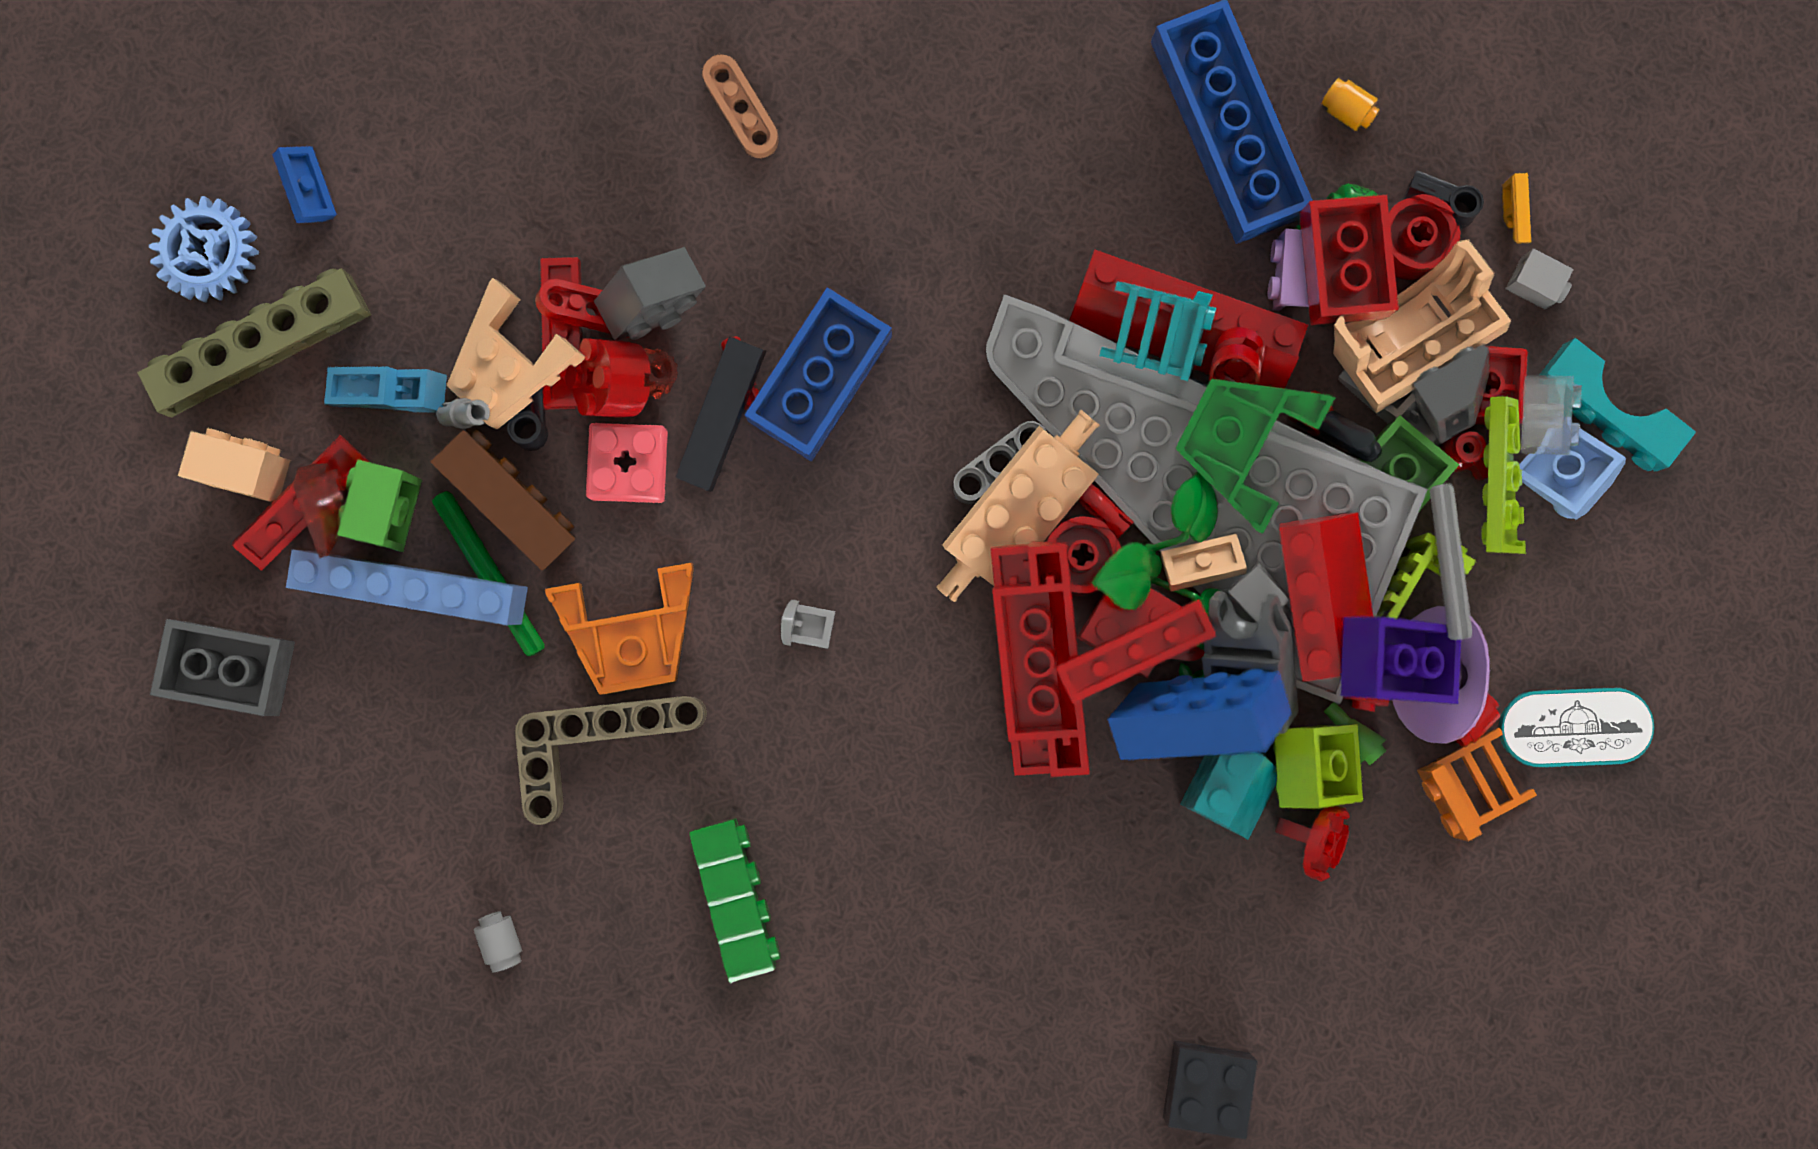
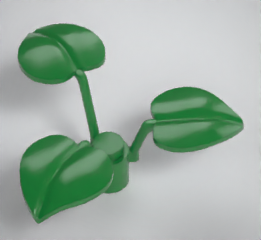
[1092,472,1222,651]

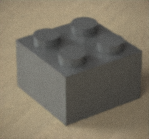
[594,247,706,341]

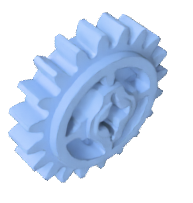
[149,196,259,302]

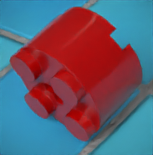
[1389,194,1461,280]
[565,338,651,417]
[1045,516,1121,596]

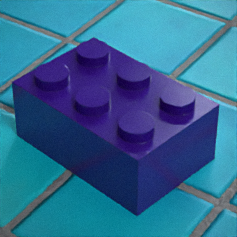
[1340,617,1461,704]

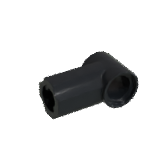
[1403,170,1484,229]
[507,387,548,451]

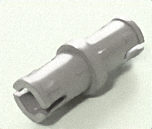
[436,398,490,429]

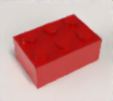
[1299,195,1399,325]

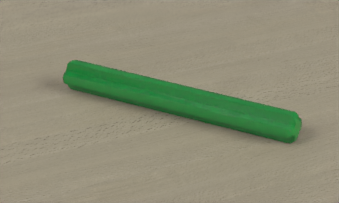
[432,491,545,657]

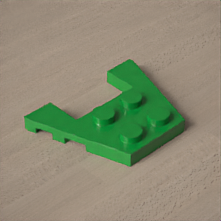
[1175,379,1335,534]

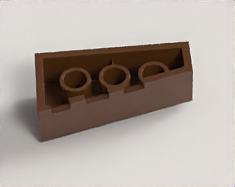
[430,428,576,571]

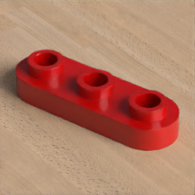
[535,279,630,338]

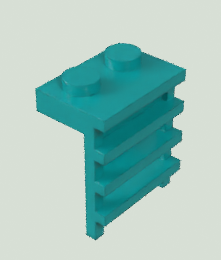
[1099,281,1217,381]

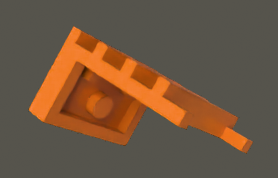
[1417,728,1537,841]

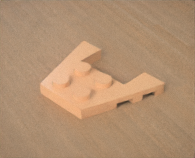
[446,278,585,430]

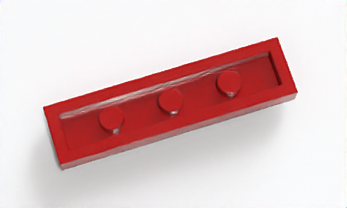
[541,257,582,409]
[232,435,370,571]
[1055,599,1217,703]

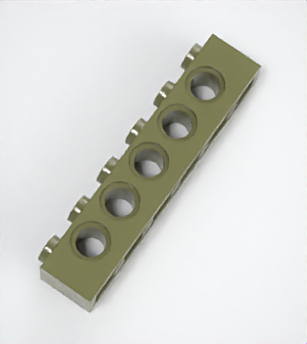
[137,268,371,418]

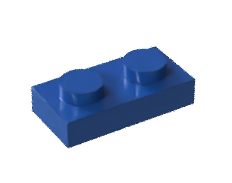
[272,146,337,223]

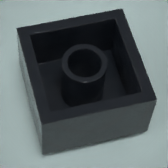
[1163,1041,1258,1140]

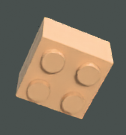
[178,428,290,502]

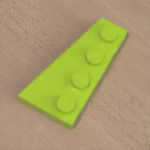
[1482,396,1526,554]

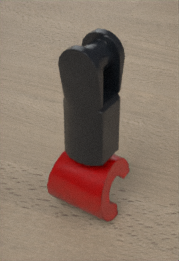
[1288,390,1382,462]

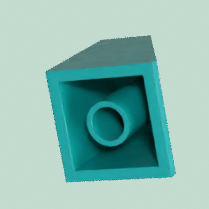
[1180,752,1277,840]

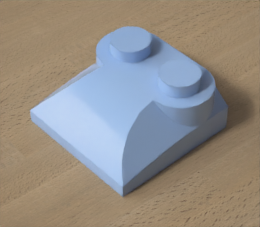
[1519,417,1626,520]

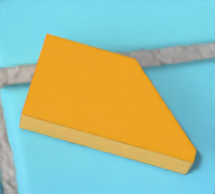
[1502,173,1531,243]

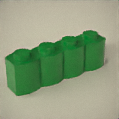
[689,818,781,983]

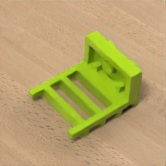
[1376,533,1476,619]

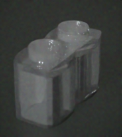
[1521,375,1582,455]

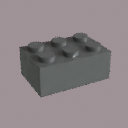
[150,619,295,716]

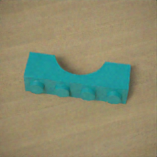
[1536,338,1696,472]

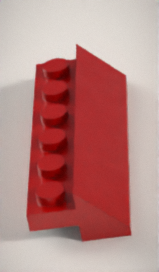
[1069,250,1308,389]
[990,541,1090,777]

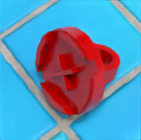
[1275,805,1350,881]

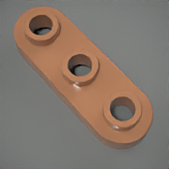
[702,55,779,158]

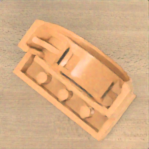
[1333,240,1511,413]

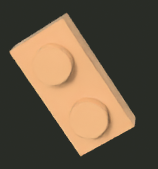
[1161,534,1247,591]

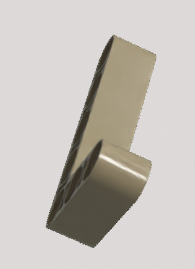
[515,696,707,825]

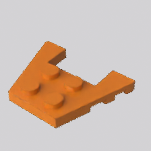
[545,563,694,695]

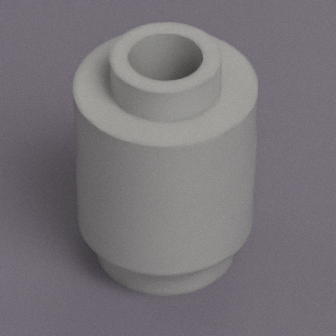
[473,911,522,972]

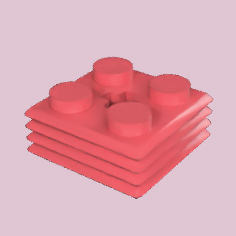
[586,423,668,503]

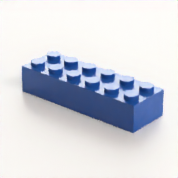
[1151,0,1313,244]

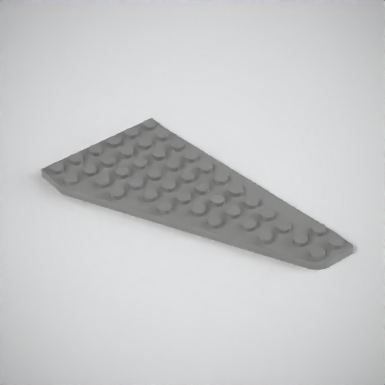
[986,294,1428,704]

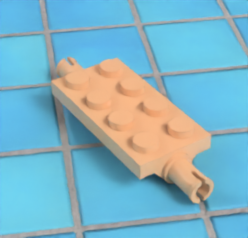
[936,410,1100,602]

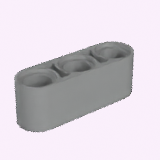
[953,421,1047,504]

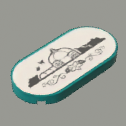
[1499,688,1654,767]

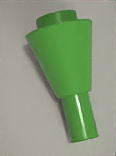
[1324,702,1387,766]

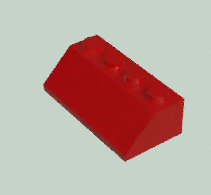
[1279,512,1373,682]

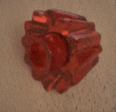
[644,348,678,399]

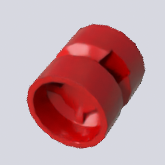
[1209,327,1265,385]

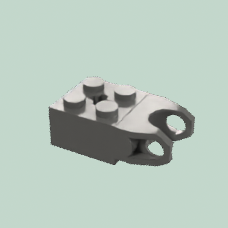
[1202,591,1299,734]

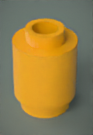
[1321,78,1380,131]

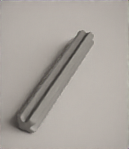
[1430,484,1473,640]

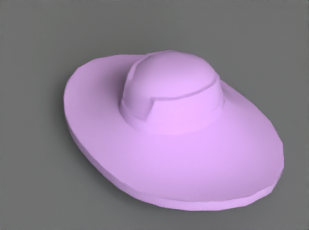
[1393,606,1490,744]

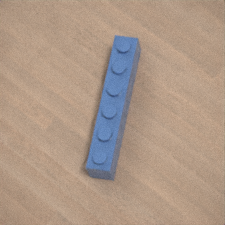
[286,550,528,625]

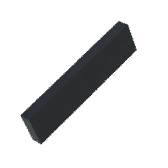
[675,336,767,492]

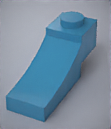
[324,367,447,412]

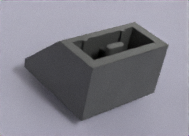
[1413,343,1489,444]

